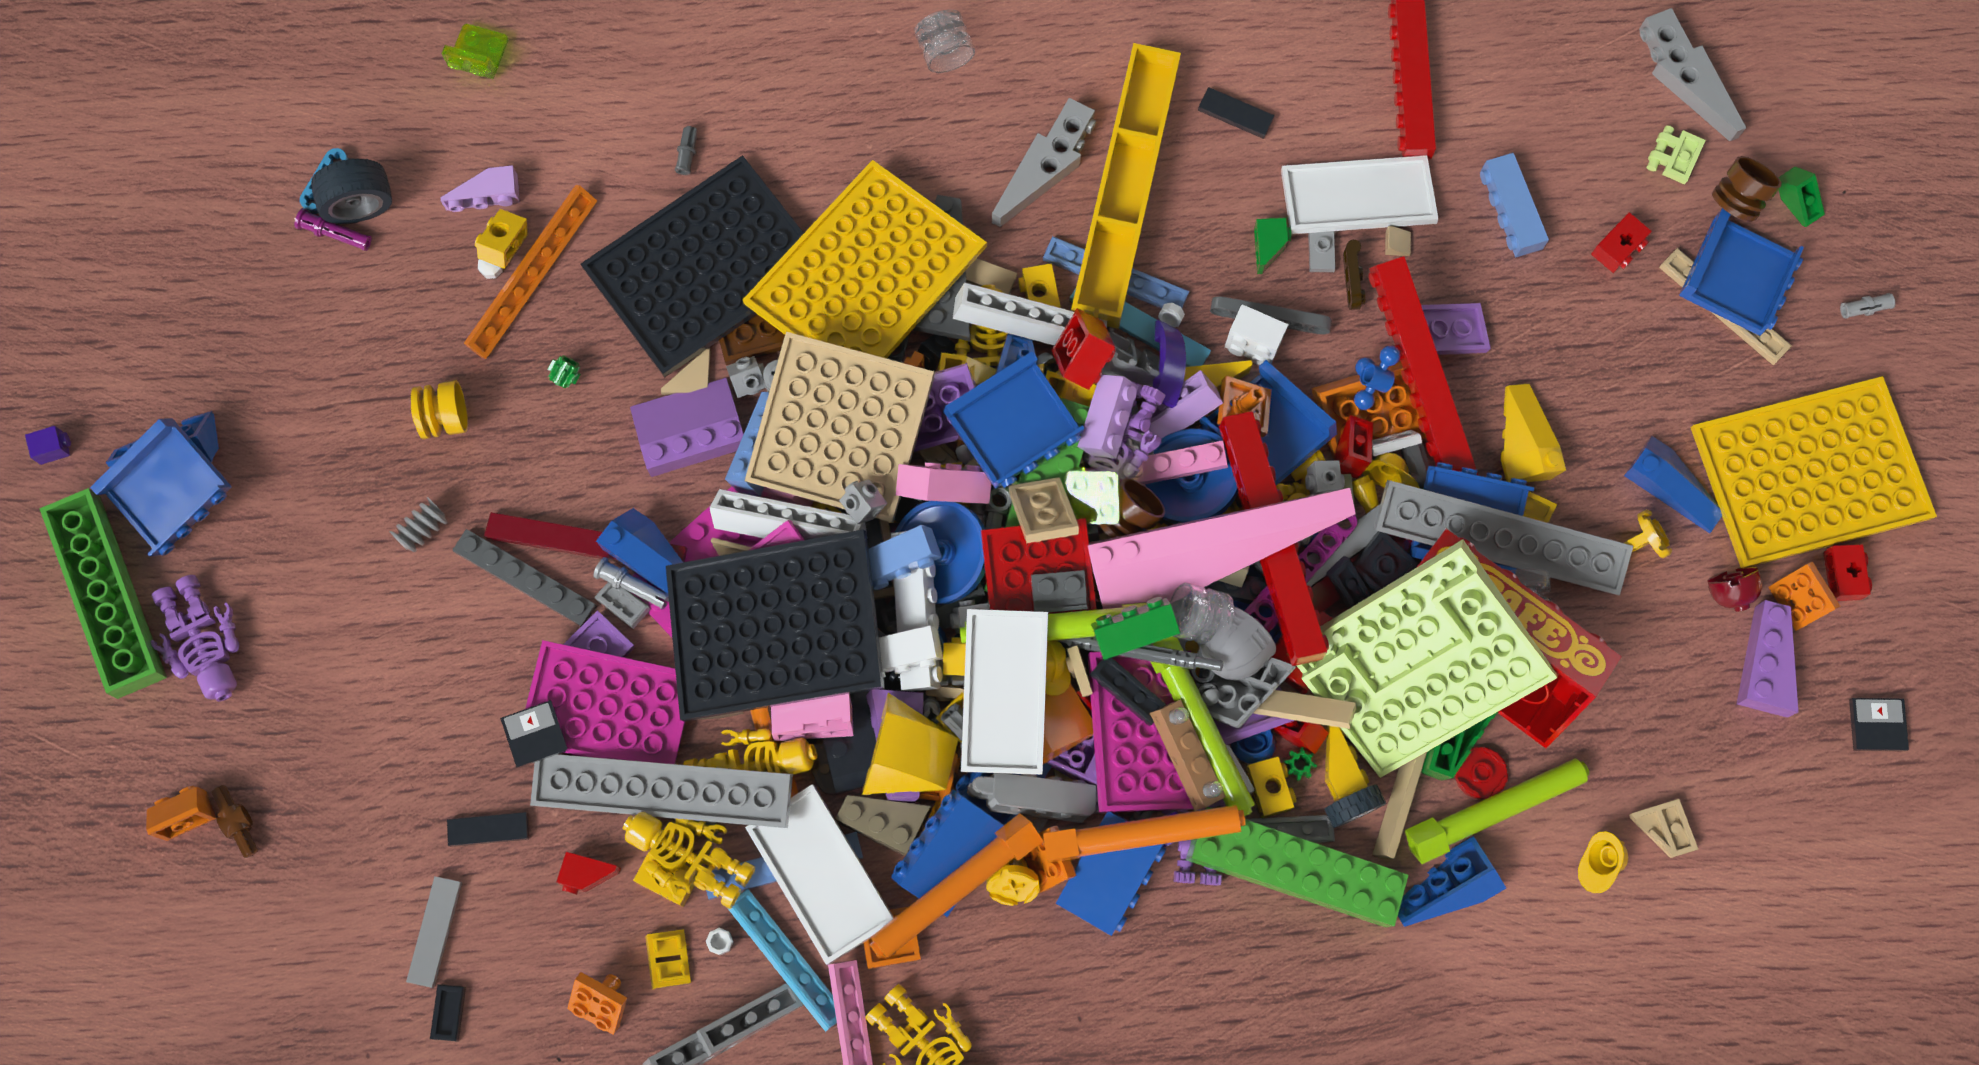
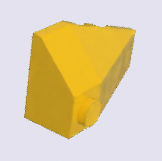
[1501,384,1566,482]

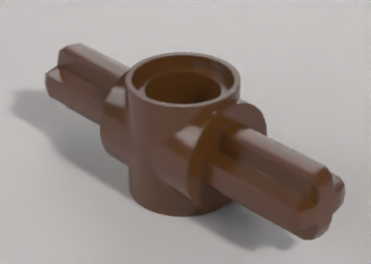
[212,785,258,858]

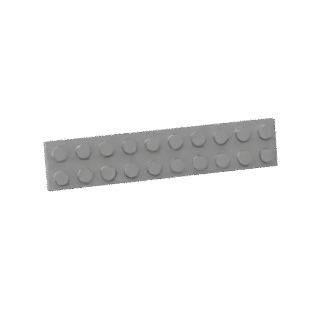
[1374,480,1633,596]
[530,754,793,828]

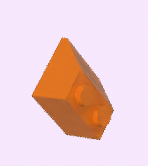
[146,786,216,841]

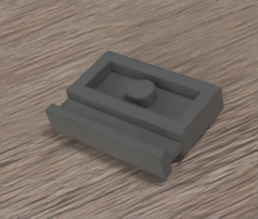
[1031,570,1087,612]

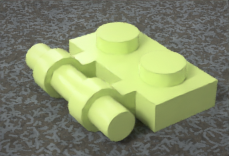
[1647,126,1706,185]

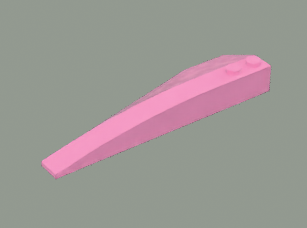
[1088,488,1356,609]

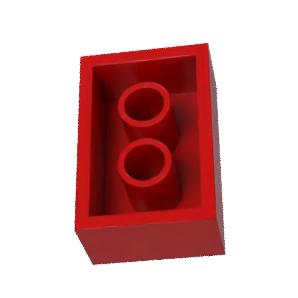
[1052,308,1115,390]

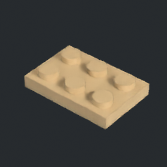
[1009,477,1079,543]

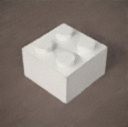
[1225,305,1288,365]

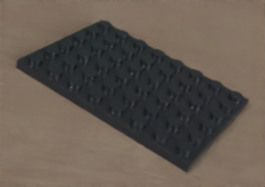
[580,155,804,378]
[666,529,884,721]

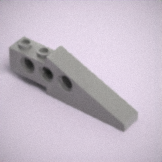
[1639,8,1746,141]
[992,98,1096,227]
[642,983,804,1065]

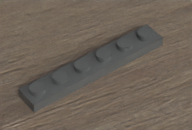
[452,529,597,626]

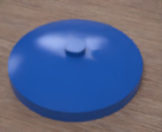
[1144,429,1239,524]
[895,501,986,604]

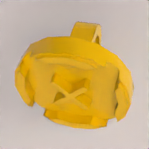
[1624,509,1672,558]
[986,858,1040,906]

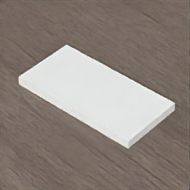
[1281,155,1438,234]
[961,609,1048,774]
[745,784,894,965]

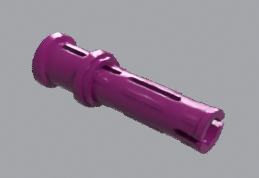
[294,208,372,251]

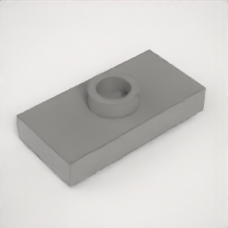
[1308,231,1335,272]
[595,582,651,629]

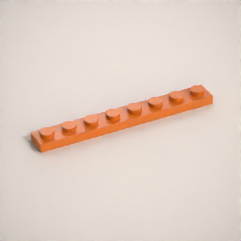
[463,185,597,359]

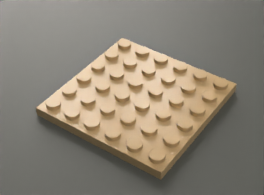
[745,332,935,523]

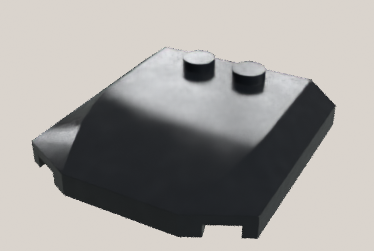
[822,673,918,795]

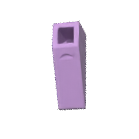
[440,165,520,212]

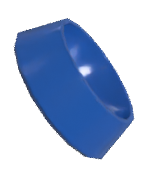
[1231,729,1276,764]

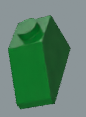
[1779,167,1825,227]
[1254,218,1291,274]

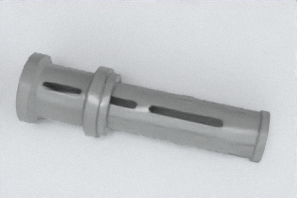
[593,557,669,610]

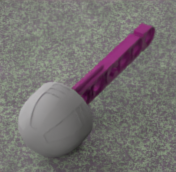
[1201,515,1357,680]

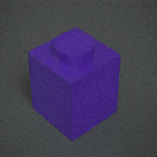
[25,426,71,465]

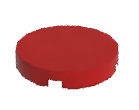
[1455,747,1508,800]

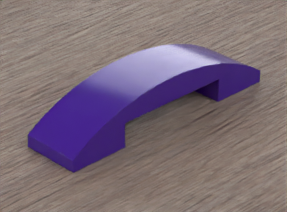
[1153,319,1186,408]

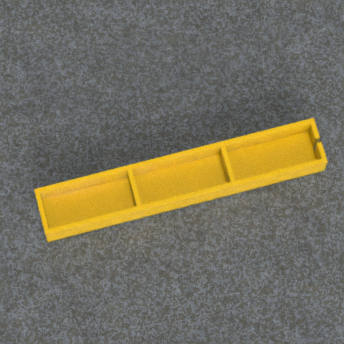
[1071,43,1181,329]

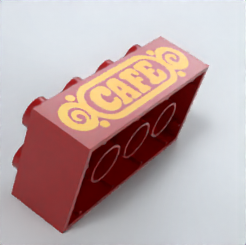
[1416,528,1622,748]

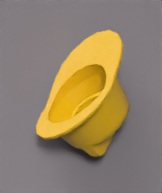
[1363,452,1419,488]
[1045,640,1071,696]
[1578,831,1629,893]

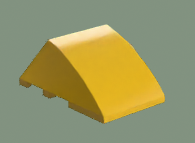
[862,693,958,795]

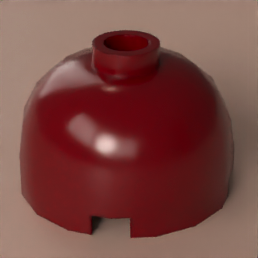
[1707,567,1763,612]

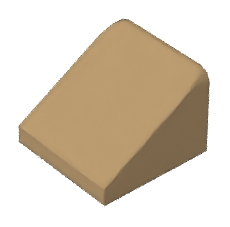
[1385,226,1411,256]

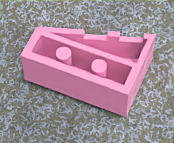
[896,462,991,504]
[771,694,854,741]

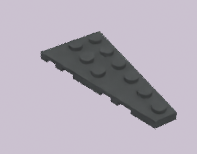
[913,195,971,341]

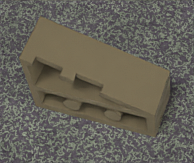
[835,795,931,856]

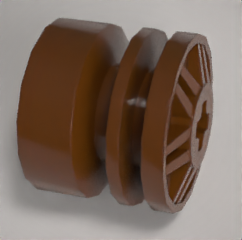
[1712,156,1782,222]
[1095,478,1165,538]

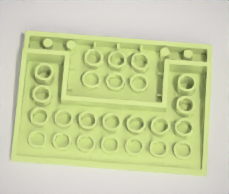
[1287,540,1557,778]

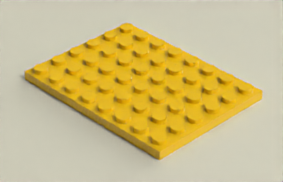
[743,160,987,359]
[1691,376,1937,568]

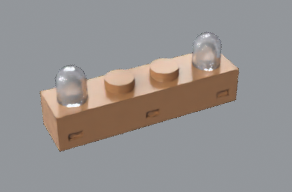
[1150,700,1225,810]

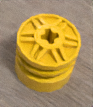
[411,380,468,439]

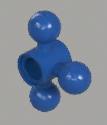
[1354,346,1400,410]

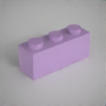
[1149,370,1223,439]
[1077,375,1138,458]

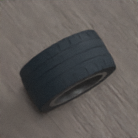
[311,158,392,224]

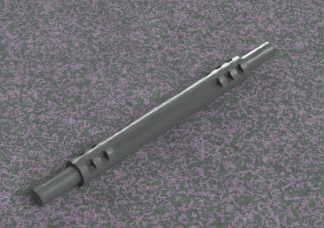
[1057,637,1223,671]

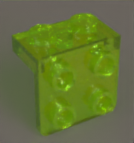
[441,24,508,79]
[1064,467,1120,524]

